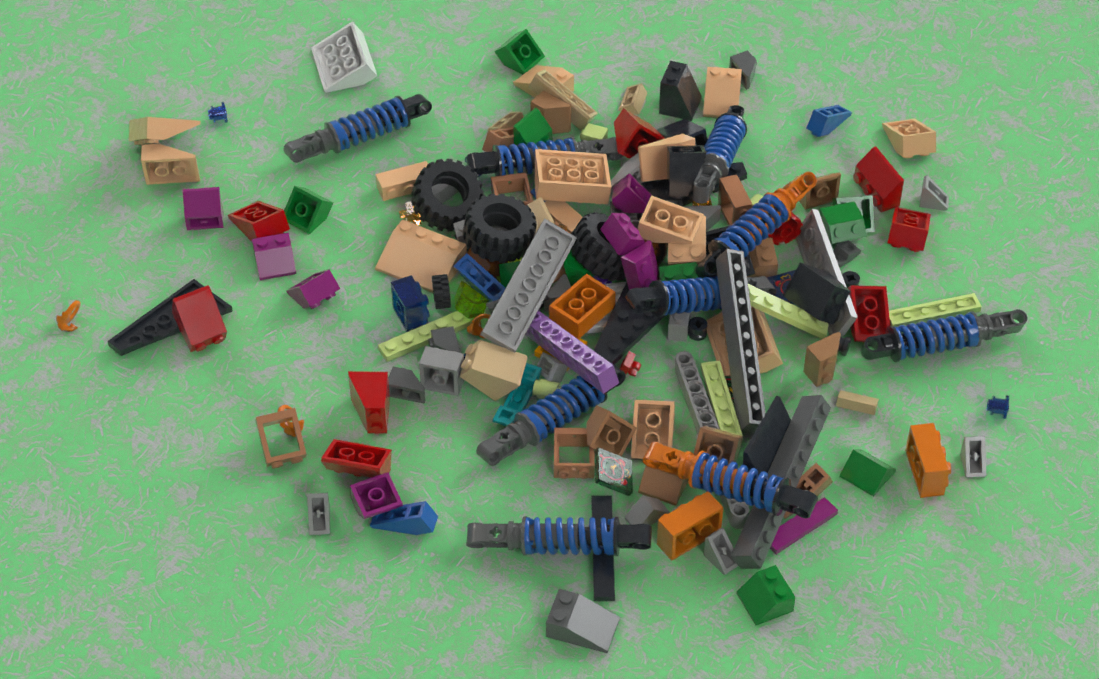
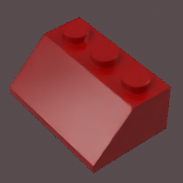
[853,146,904,213]
[321,439,392,478]

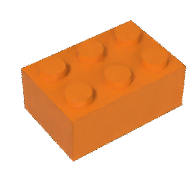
[549,274,616,340]
[905,423,951,498]
[657,491,723,561]

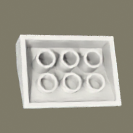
[311,21,377,93]

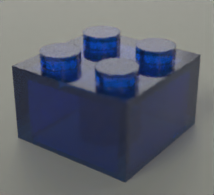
[391,275,430,332]

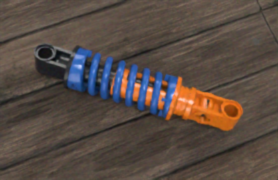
[696,172,817,278]
[642,442,818,518]

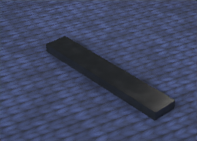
[591,495,615,601]

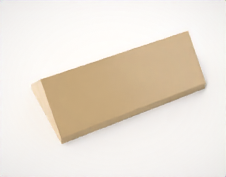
[528,69,598,131]

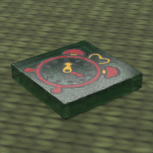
[594,447,633,496]

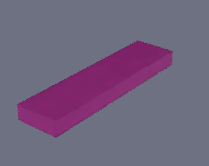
[770,497,838,555]

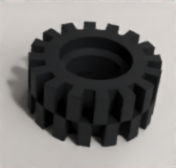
[432,274,451,309]

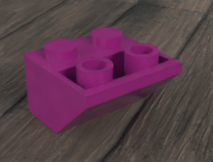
[183,187,224,230]

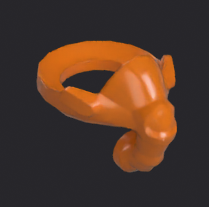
[56,300,81,332]
[467,314,491,339]
[278,405,304,437]

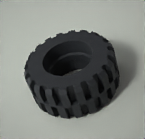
[411,159,484,232]
[463,194,537,263]
[571,212,626,281]

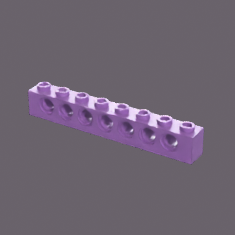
[525,311,619,394]

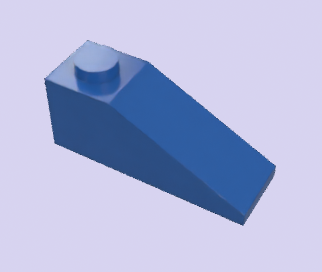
[806,105,852,137]
[454,253,505,303]
[370,501,438,535]

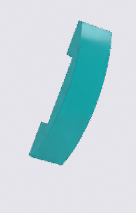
[492,363,542,426]

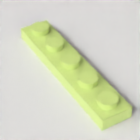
[748,284,829,339]
[889,293,982,327]
[378,309,471,362]
[700,360,743,436]

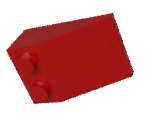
[228,201,290,241]
[887,206,931,252]
[847,285,890,342]

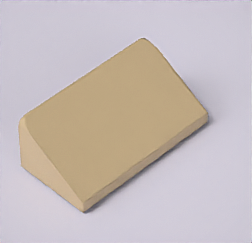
[619,83,647,114]
[487,112,524,131]
[836,390,879,415]

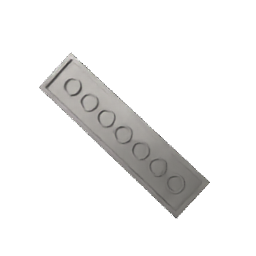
[796,209,858,337]
[480,219,577,353]

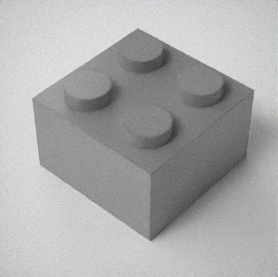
[419,346,464,396]

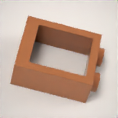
[491,172,533,206]
[718,175,752,225]
[255,408,307,468]
[554,428,595,479]

